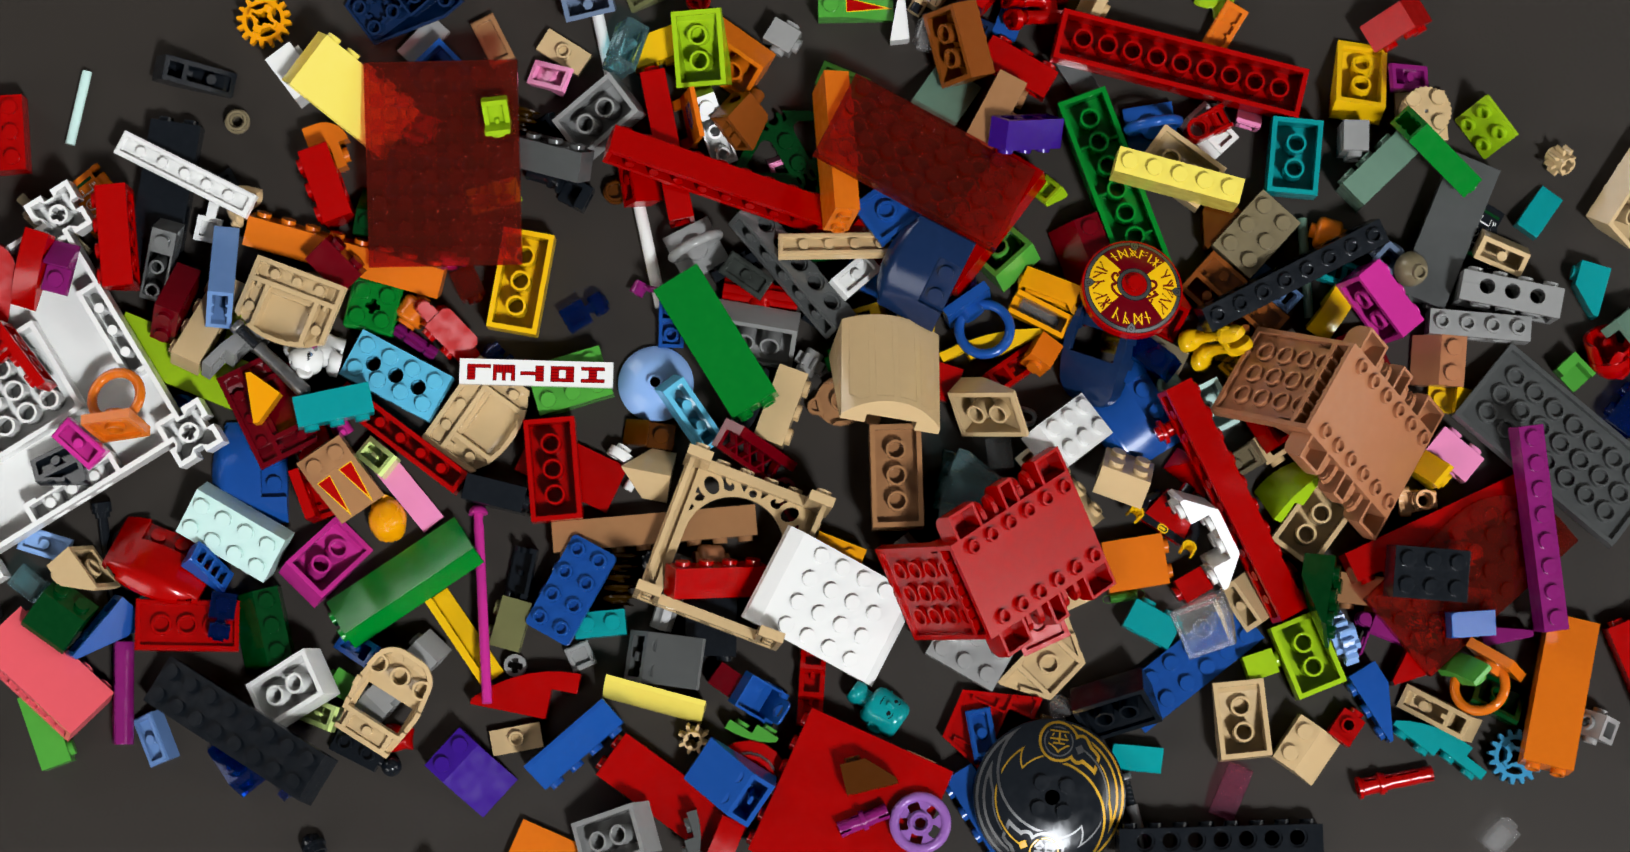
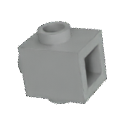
[763,17,803,58]

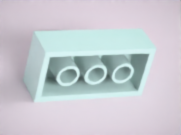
[176,481,295,583]

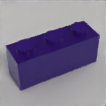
[988,113,1064,155]

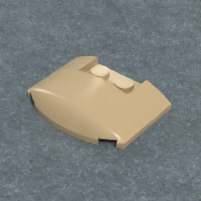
[234,254,348,348]
[421,355,530,473]

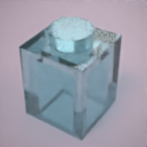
[7,563,51,603]

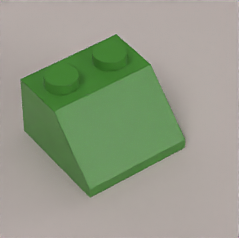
[981,227,1040,292]

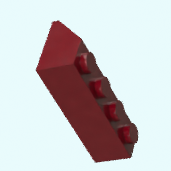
[1048,212,1110,327]

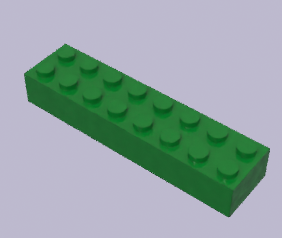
[1055,86,1172,261]

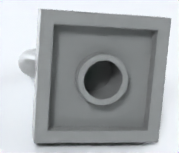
[662,216,728,275]

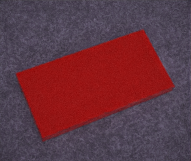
[514,444,626,514]
[134,598,240,652]

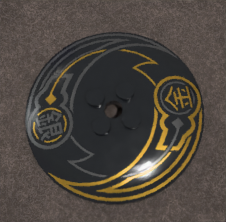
[972,719,1126,852]

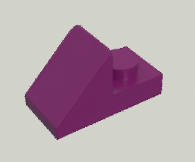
[1387,63,1429,95]
[41,240,81,296]

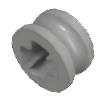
[504,654,527,677]

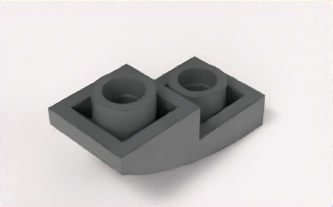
[681,809,701,852]

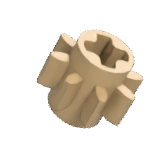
[1544,144,1576,176]
[678,722,709,754]

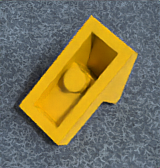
[1426,386,1472,415]

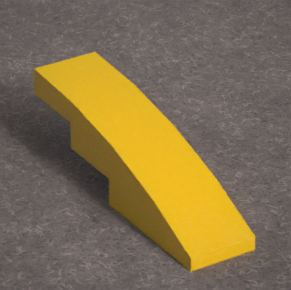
[939,328,1042,363]

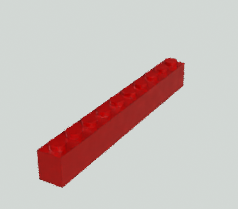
[602,124,851,233]
[1157,378,1308,624]

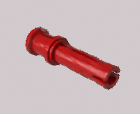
[1354,765,1434,800]

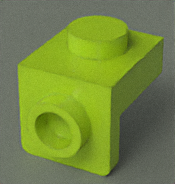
[481,95,511,138]

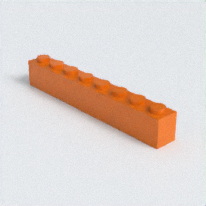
[242,210,448,299]

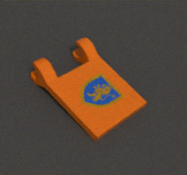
[672,86,705,149]

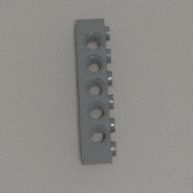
[728,210,856,340]

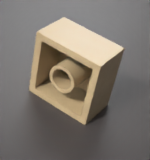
[1092,447,1155,509]

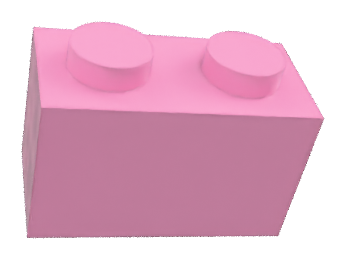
[1425,426,1484,484]

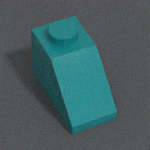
[1569,260,1612,320]

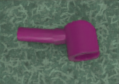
[629,280,658,298]

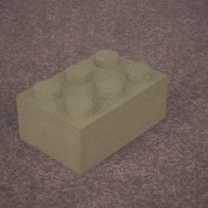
[1209,189,1301,280]

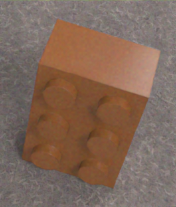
[923,0,995,89]

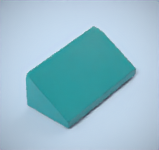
[1111,743,1164,774]

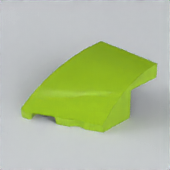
[1254,462,1319,523]

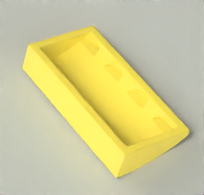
[603,674,707,724]

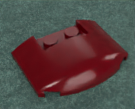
[217,353,318,470]

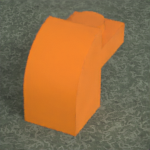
[302,122,352,173]

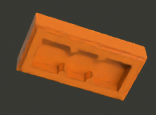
[1201,0,1249,48]

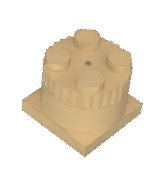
[1393,86,1452,144]

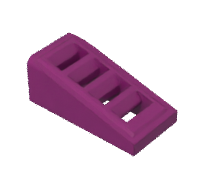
[1478,627,1534,646]

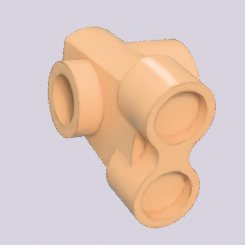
[1397,486,1438,518]

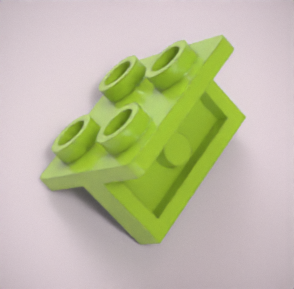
[1455,94,1519,159]

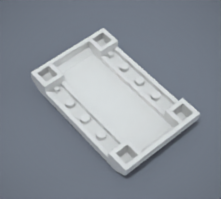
[741,525,906,687]

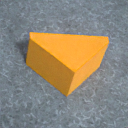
[245,372,283,426]

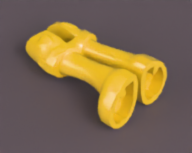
[1178,324,1253,372]

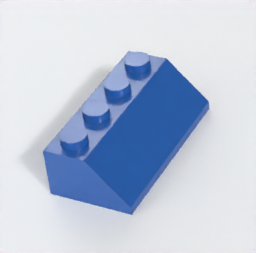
[523,698,625,790]

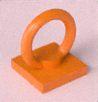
[81,368,150,443]
[1449,637,1526,716]

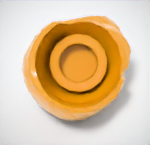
[368,494,407,543]

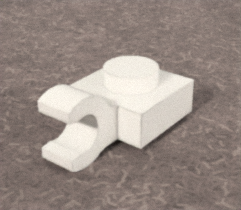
[193,201,224,243]

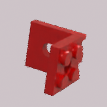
[288,468,335,524]

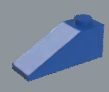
[65,594,135,659]

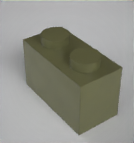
[489,595,534,653]

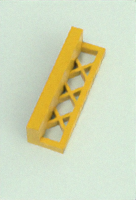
[425,588,505,685]

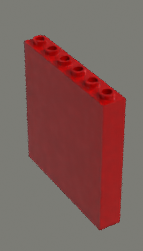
[746,708,954,852]

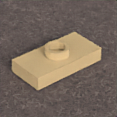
[536,28,592,77]
[489,722,544,756]

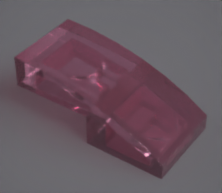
[1209,761,1253,821]

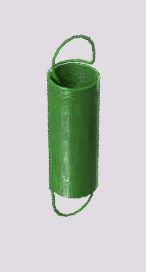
[1103,590,1145,604]

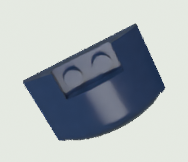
[877,215,976,332]

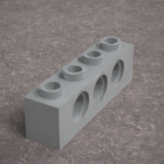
[1424,308,1532,345]

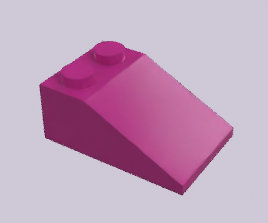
[278,516,373,608]

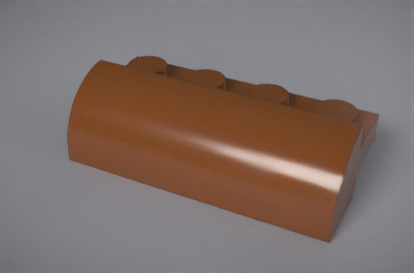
[1182,250,1290,338]

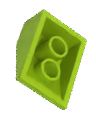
[671,8,732,89]

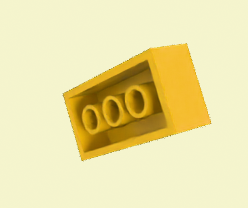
[486,226,557,338]

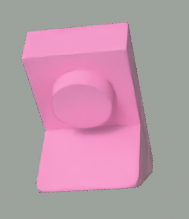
[526,60,574,97]

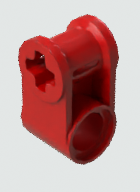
[1183,103,1234,144]

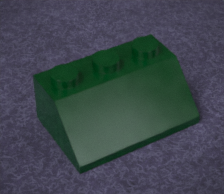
[231,586,295,673]

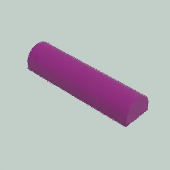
[112,641,135,745]

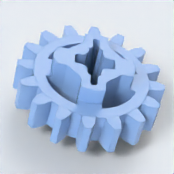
[1330,610,1361,666]

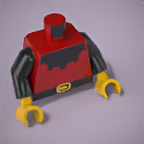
[1125,482,1200,558]

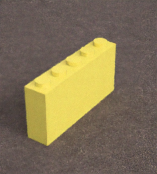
[282,31,420,159]
[1109,146,1245,213]

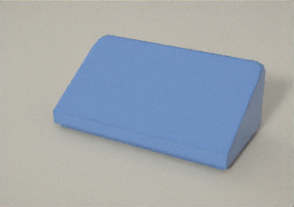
[134,710,180,768]

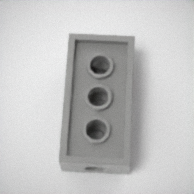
[1450,266,1565,325]

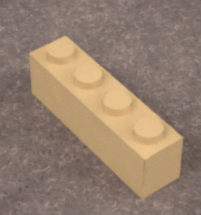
[168,280,245,376]

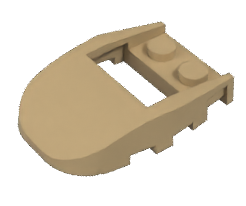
[334,647,433,759]

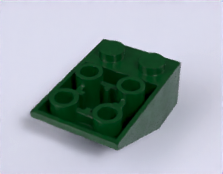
[1302,553,1343,648]

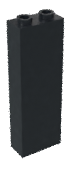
[135,116,205,273]

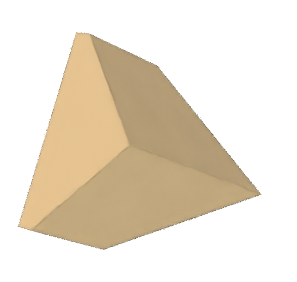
[621,448,677,503]

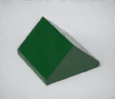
[1465,673,1527,726]

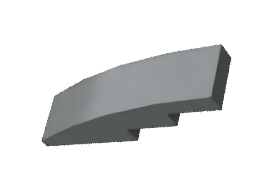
[201,326,271,380]

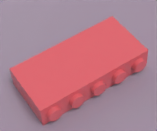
[0,606,114,742]

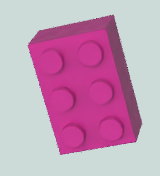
[1336,258,1424,344]

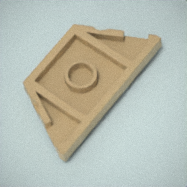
[997,617,1086,700]

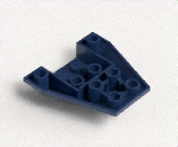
[344,0,465,45]

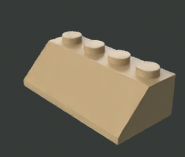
[1586,148,1630,249]

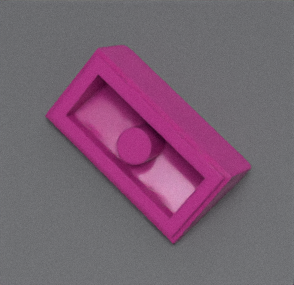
[51,417,110,470]

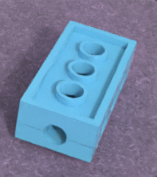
[339,329,455,424]

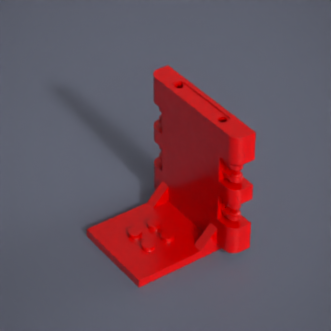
[874,446,1117,657]

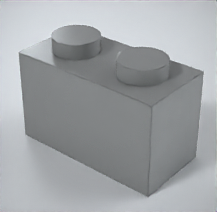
[1336,119,1369,163]

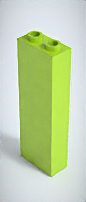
[124,312,249,411]

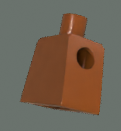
[710,88,768,150]

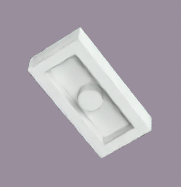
[828,259,880,301]

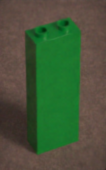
[653,263,779,422]
[326,517,484,648]

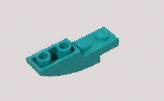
[1392,720,1487,781]

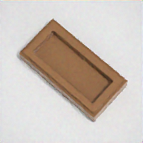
[470,13,516,70]

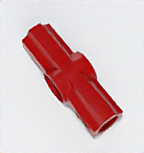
[722,278,798,311]

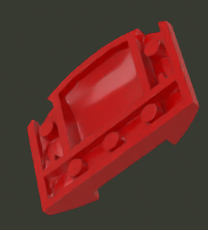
[102,517,221,604]

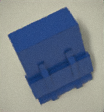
[728,670,791,726]

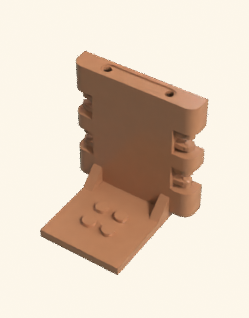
[1211,326,1445,540]

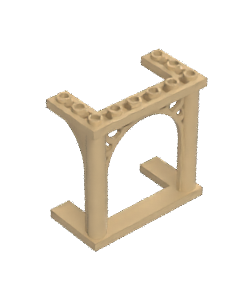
[632,442,836,651]

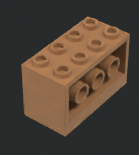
[868,423,924,532]

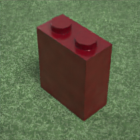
[150,262,201,344]

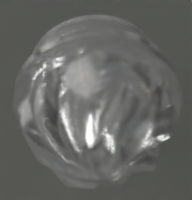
[1048,694,1072,720]

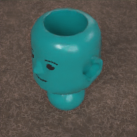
[846,681,910,737]

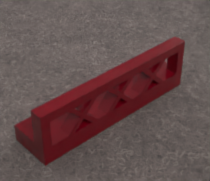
[711,418,798,480]

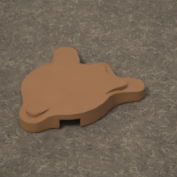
[807,378,881,427]

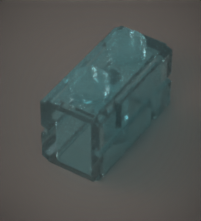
[602,17,650,79]

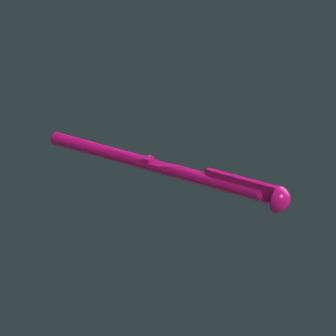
[468,505,492,704]

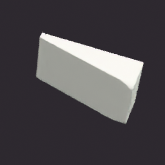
[890,0,910,46]

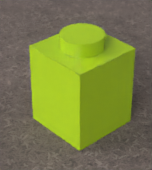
[1239,648,1281,680]

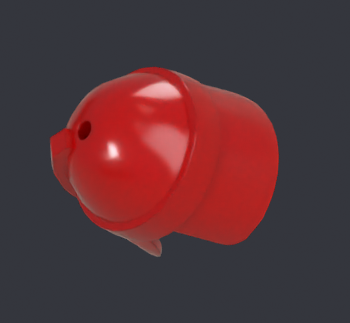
[1583,324,1630,380]

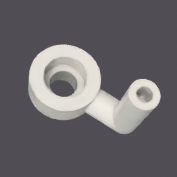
[607,443,635,493]

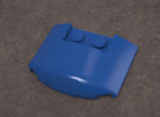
[1094,352,1181,460]
[212,422,289,523]

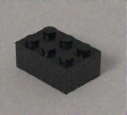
[1383,545,1471,603]

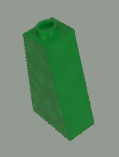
[1390,105,1482,198]

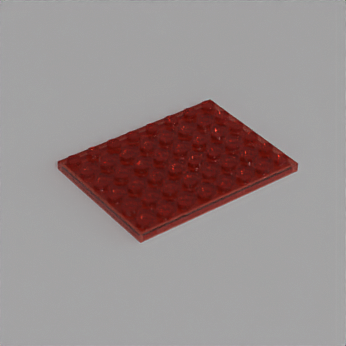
[363,59,523,268]

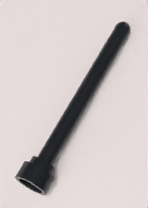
[91,502,118,602]

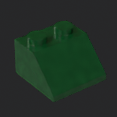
[21,581,99,654]

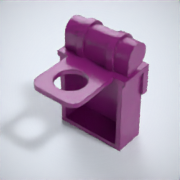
[1353,611,1413,656]

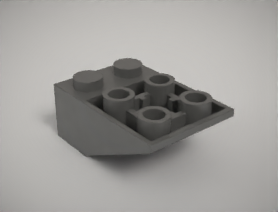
[624,630,706,690]

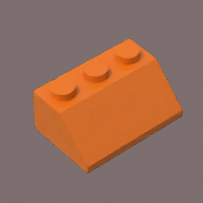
[720,17,776,94]

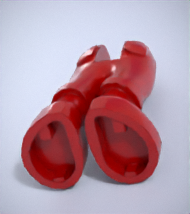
[1000,0,1069,31]

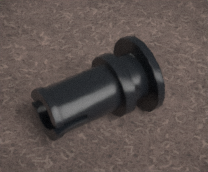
[526,170,565,194]

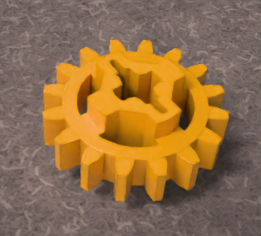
[236,0,292,49]

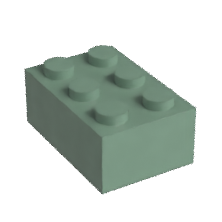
[1336,131,1418,213]

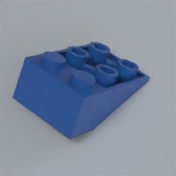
[684,736,777,828]

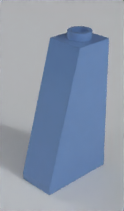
[205,226,240,329]

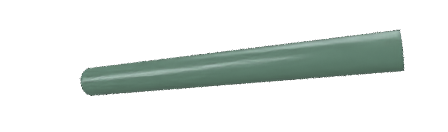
[1297,218,1314,319]

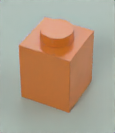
[1020,331,1063,377]

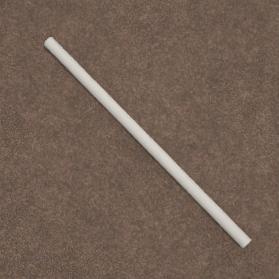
[592,14,663,309]

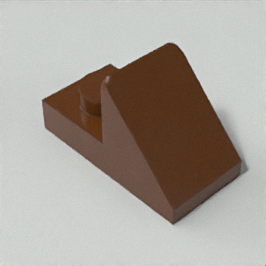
[622,419,677,451]

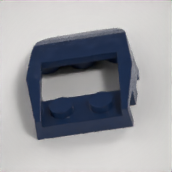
[1060,300,1137,408]

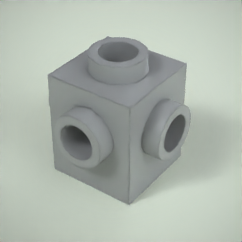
[1580,707,1620,746]

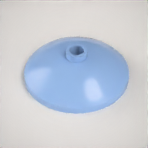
[618,346,694,422]

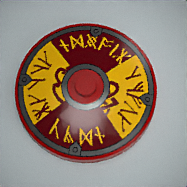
[1080,241,1183,340]

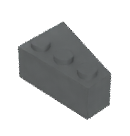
[512,131,594,183]

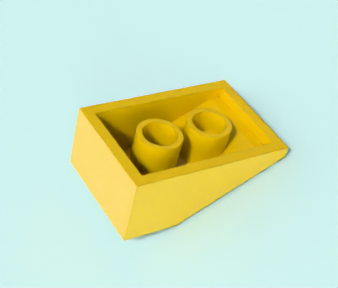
[1329,40,1387,125]

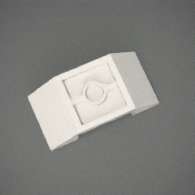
[1167,489,1240,590]

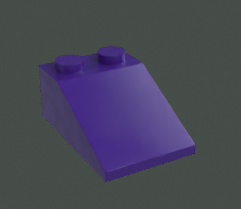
[424,727,518,817]

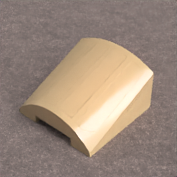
[829,314,940,434]

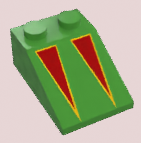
[818,0,894,24]

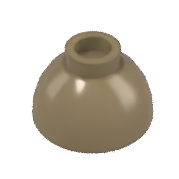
[1394,251,1428,287]

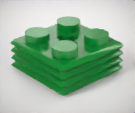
[343,278,405,338]

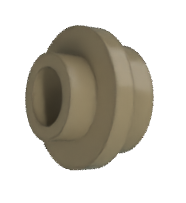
[225,109,250,134]

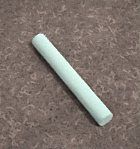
[65,70,92,146]

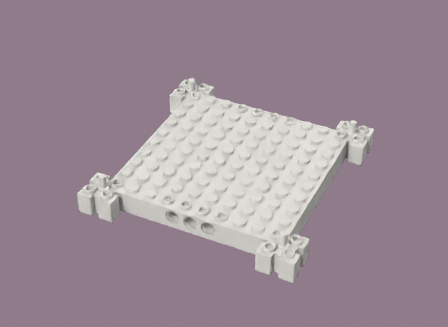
[0,179,230,584]

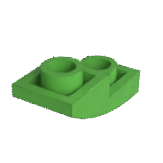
[1436,651,1492,686]
[725,718,779,743]

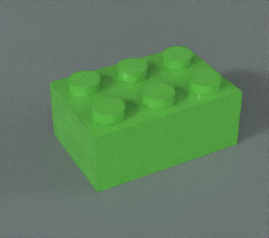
[531,345,615,418]

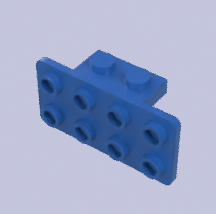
[526,535,617,646]

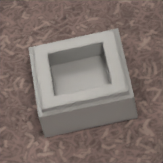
[564,640,597,673]

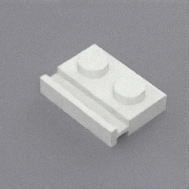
[1179,101,1239,159]

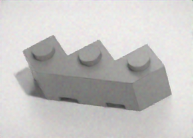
[355,629,452,723]

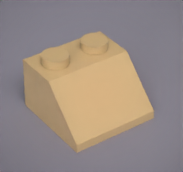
[46,545,121,591]
[1270,714,1340,786]

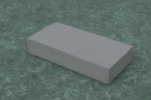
[397,21,450,64]

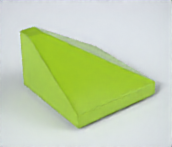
[1035,174,1068,207]

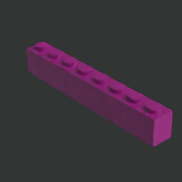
[1508,424,1569,633]

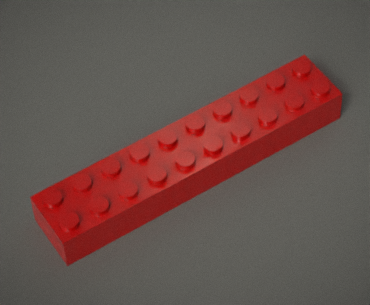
[1049,8,1310,118]

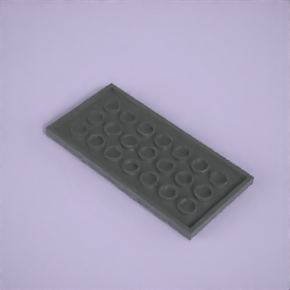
[1451,343,1630,549]

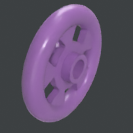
[889,792,951,852]

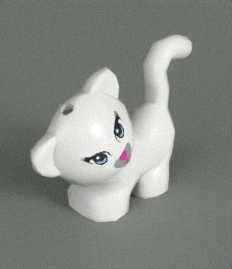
[283,333,347,379]

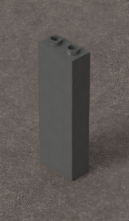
[1402,152,1501,312]

